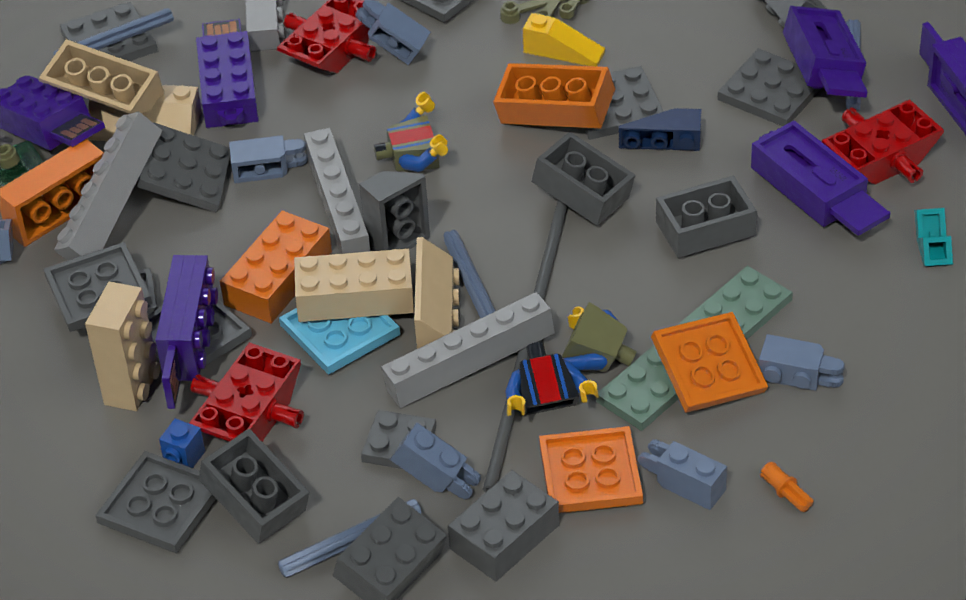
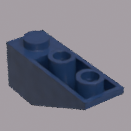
[619,108,701,151]

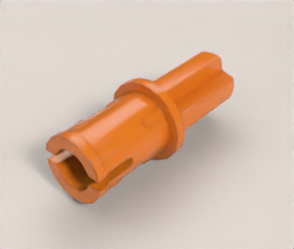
[760,461,814,512]

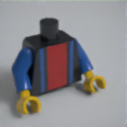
[505,342,599,416]

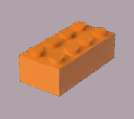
[493,63,615,129]
[0,139,104,247]
[220,210,332,324]

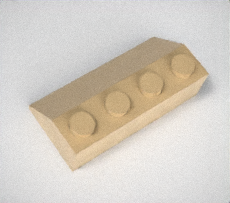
[39,39,163,114]
[87,85,202,141]
[414,237,460,349]

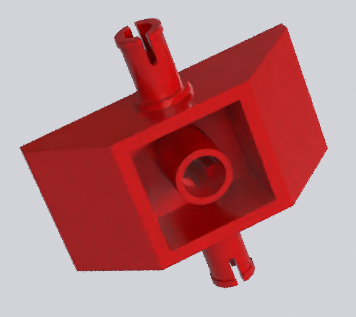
[277,0,376,74]
[822,99,944,185]
[189,342,304,442]

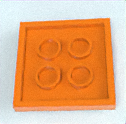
[651,312,768,413]
[539,426,643,513]

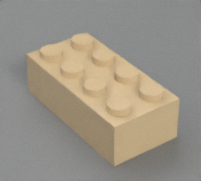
[294,248,414,322]
[85,282,160,411]

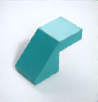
[914,208,953,266]

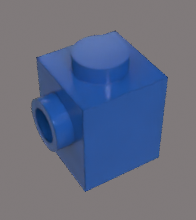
[159,418,205,468]

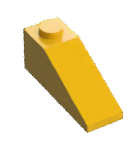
[523,13,605,66]

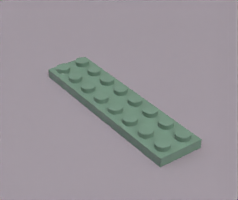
[596,265,793,431]

